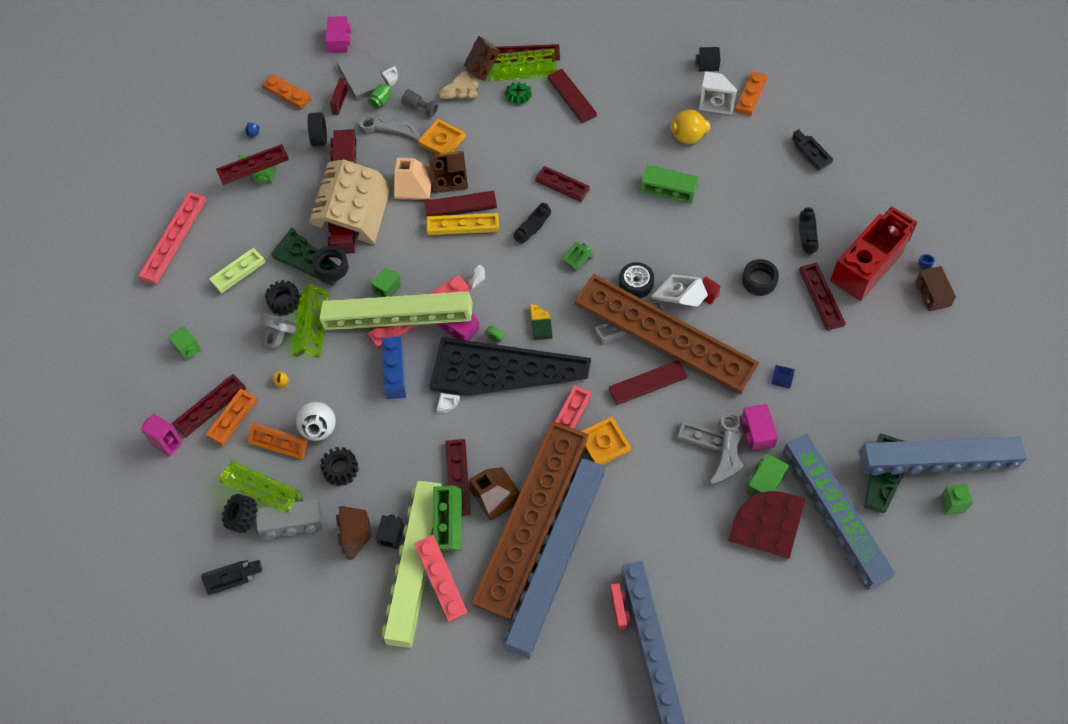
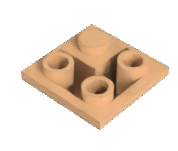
[394,158,432,200]

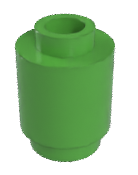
[368,84,392,109]

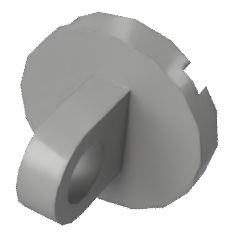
[260,313,298,349]

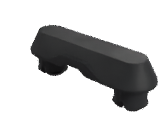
[514,203,551,244]
[799,207,819,254]

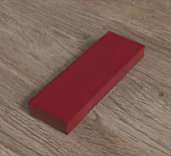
[535,166,590,202]

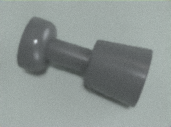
[401,89,439,116]

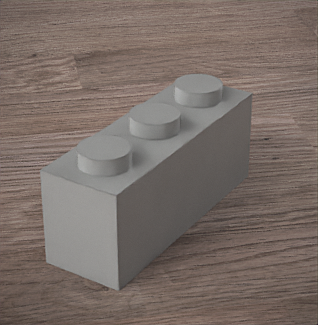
[256,499,323,540]

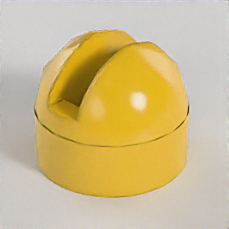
[272,372,289,388]

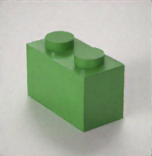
[746,454,789,497]

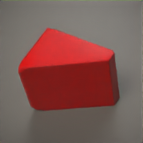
[702,277,721,304]

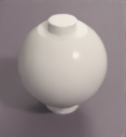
[296,402,336,441]

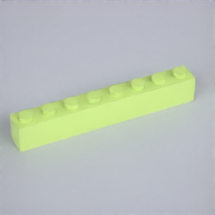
[319,291,473,330]
[382,480,442,648]

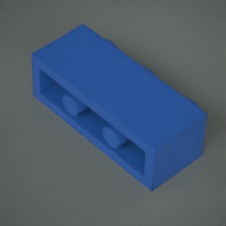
[381,336,406,399]

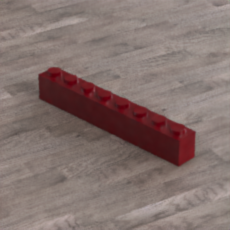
[328,129,357,254]

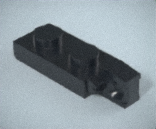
[792,129,833,171]
[201,560,262,595]

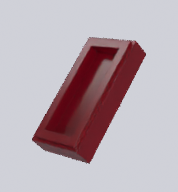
[330,78,348,115]

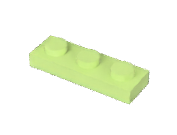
[209,247,266,294]

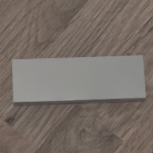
[676,420,724,455]

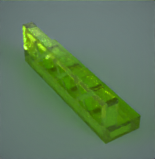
[490,49,557,81]
[291,284,330,358]
[218,461,303,513]

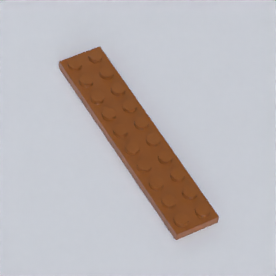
[574,274,759,395]
[471,421,589,621]

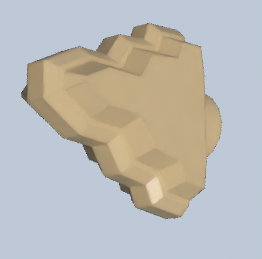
[438,71,479,99]

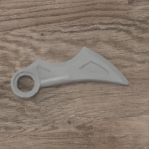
[359,115,421,142]
[710,412,744,484]

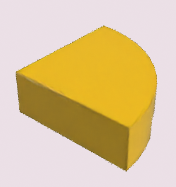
[530,305,550,321]

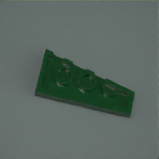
[271,227,338,286]
[864,433,905,513]

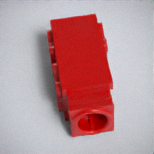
[830,206,918,301]

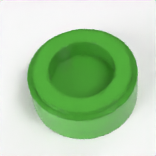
[485,326,504,342]

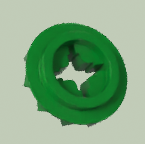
[505,81,532,104]

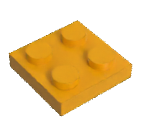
[418,118,466,155]
[581,417,632,465]

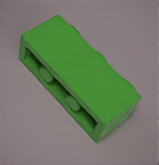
[641,165,699,204]
[433,485,462,551]

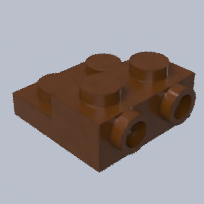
[463,36,500,81]

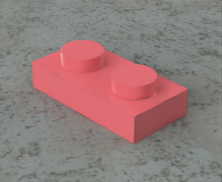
[610,583,630,632]

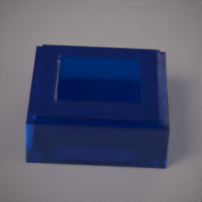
[771,365,795,389]

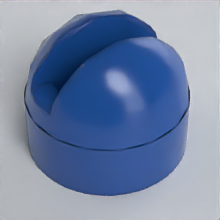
[245,122,260,137]
[918,254,935,270]

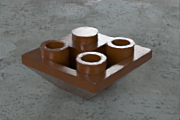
[429,151,468,192]
[469,467,520,521]
[336,506,371,560]

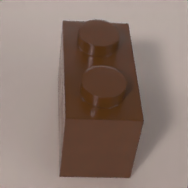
[915,266,956,311]

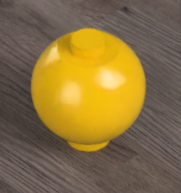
[670,109,710,144]

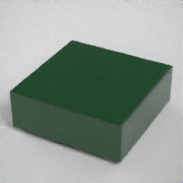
[532,319,553,340]

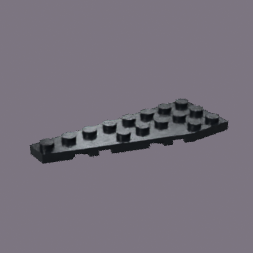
[429,337,591,396]

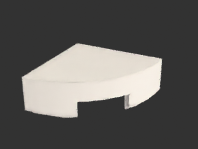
[381,66,398,87]
[468,265,485,289]
[436,393,460,413]

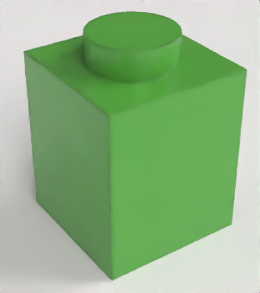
[371,268,401,297]
[168,326,201,360]
[940,484,973,515]

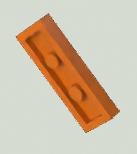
[735,71,768,116]
[262,74,311,110]
[206,389,258,446]
[248,423,308,459]

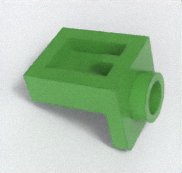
[563,241,594,271]

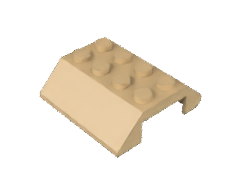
[309,159,391,245]

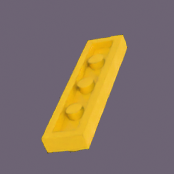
[427,213,499,235]

